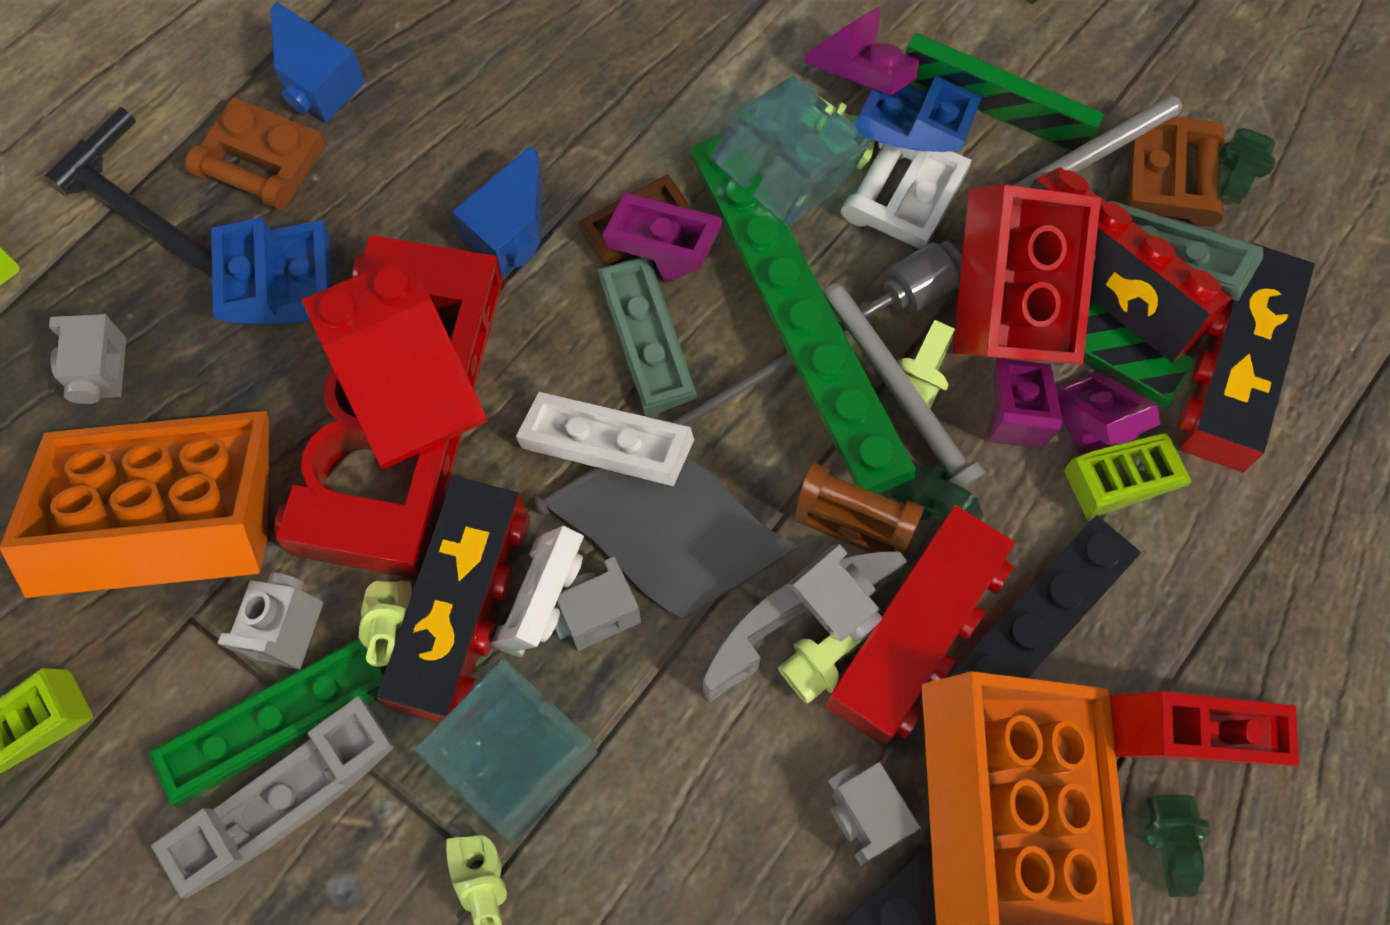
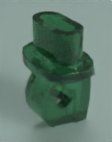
[1219,128,1276,204]
[891,460,984,521]
[1143,795,1211,897]

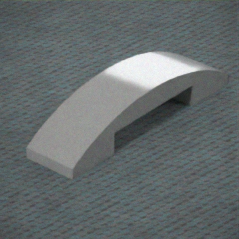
[703,552,906,702]
[151,696,394,898]

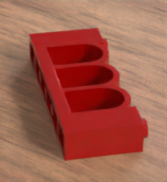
[274,234,503,579]

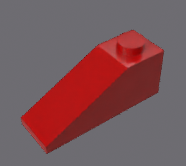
[1109,691,1299,766]

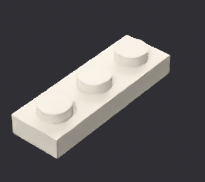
[516,392,694,486]

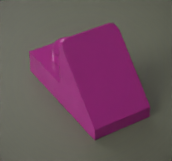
[804,7,919,96]
[602,193,723,282]
[988,358,1063,448]
[1056,370,1161,455]

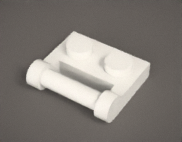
[841,142,972,249]
[491,526,584,657]

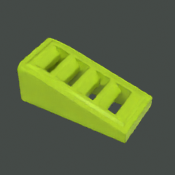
[1064,433,1192,520]
[0,668,93,774]

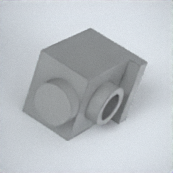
[49,314,127,404]
[787,544,882,641]
[555,556,641,651]
[217,572,324,669]
[828,762,921,866]

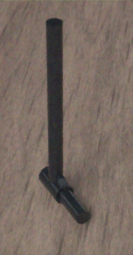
[44,107,212,278]

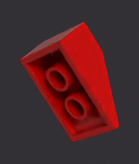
[301,253,488,470]

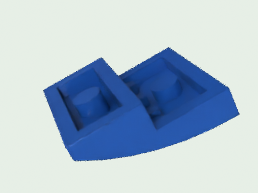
[852,76,982,152]
[211,217,333,324]

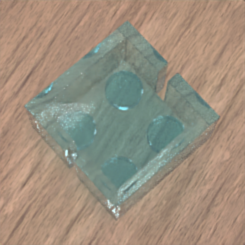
[711,75,871,227]
[415,658,598,845]

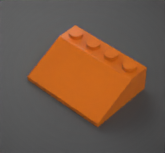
[0,411,269,598]
[922,671,1133,925]

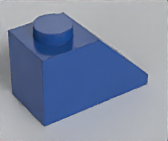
[270,2,365,123]
[452,146,543,277]

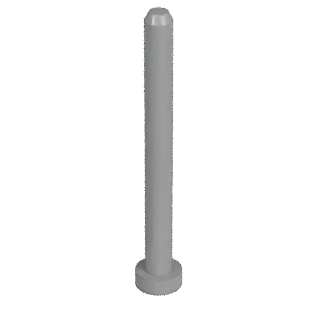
[1012,96,1182,188]
[825,283,986,496]

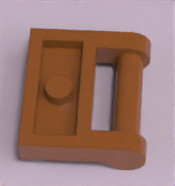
[185,97,326,210]
[1126,112,1225,227]
[794,462,924,555]

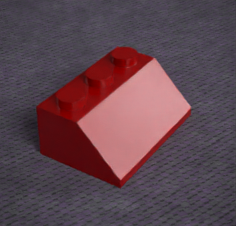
[953,184,1101,365]

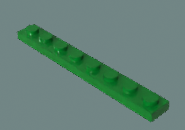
[689,129,916,494]

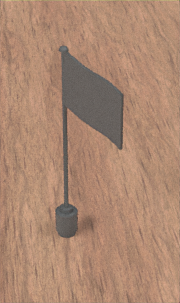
[533,241,962,620]

